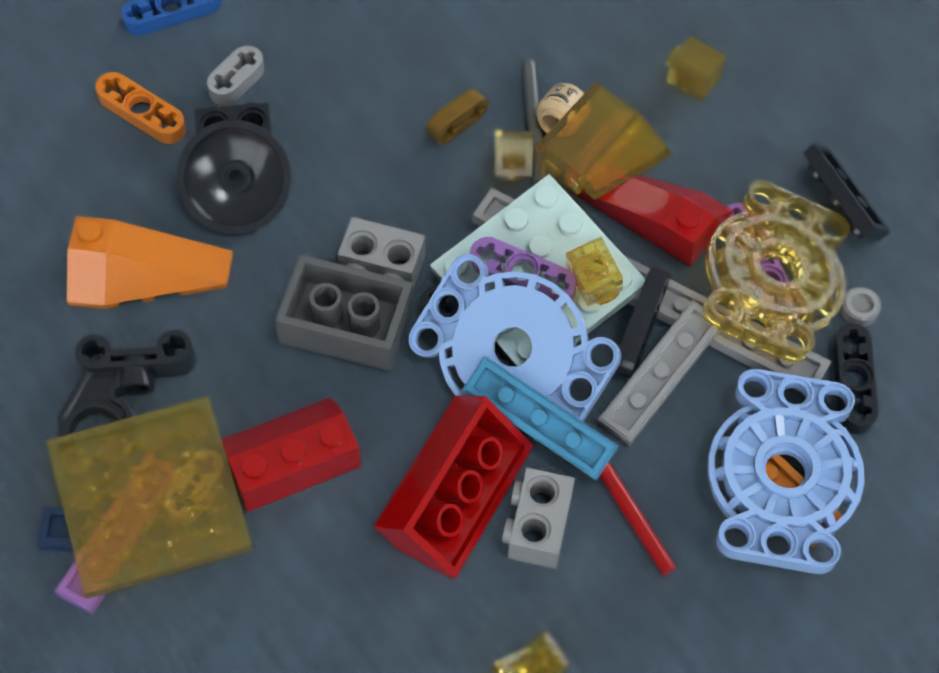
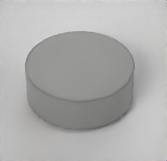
[840,287,881,327]

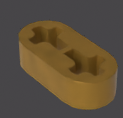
[426,88,489,145]

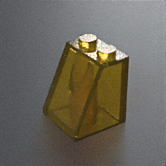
[535,82,672,200]

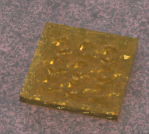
[47,396,253,599]

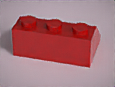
[218,397,361,512]

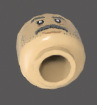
[536,83,590,138]

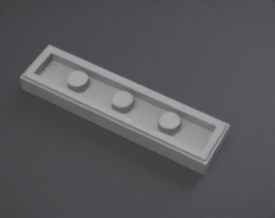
[598,300,725,446]

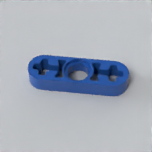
[121,0,222,36]

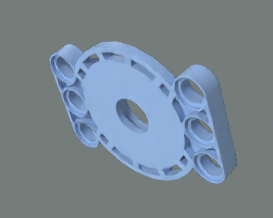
[409,254,621,422]
[707,369,865,574]

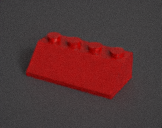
[373,396,534,579]

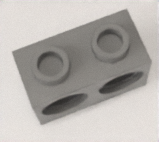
[338,217,425,289]
[502,468,575,569]

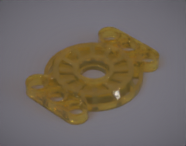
[702,180,850,362]

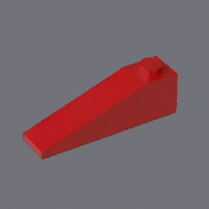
[569,162,734,267]

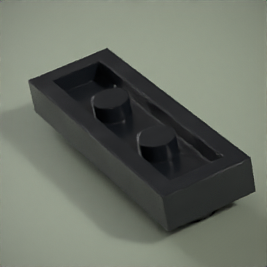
[803,143,891,241]

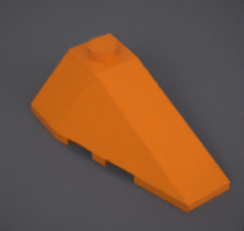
[67,216,234,309]

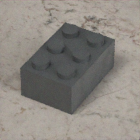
[275,254,413,372]

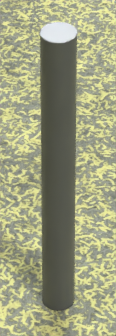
[522,60,547,186]

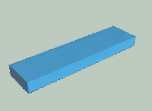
[462,356,619,480]

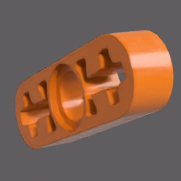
[95,72,186,144]

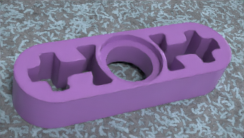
[470,237,576,305]

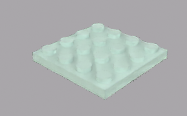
[430,174,645,366]

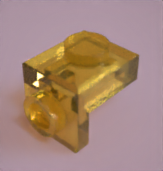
[491,631,570,673]

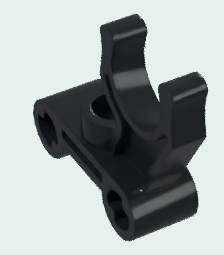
[57,329,197,457]

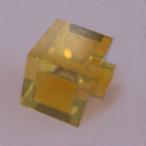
[667,36,727,101]
[494,131,533,181]
[566,237,623,307]

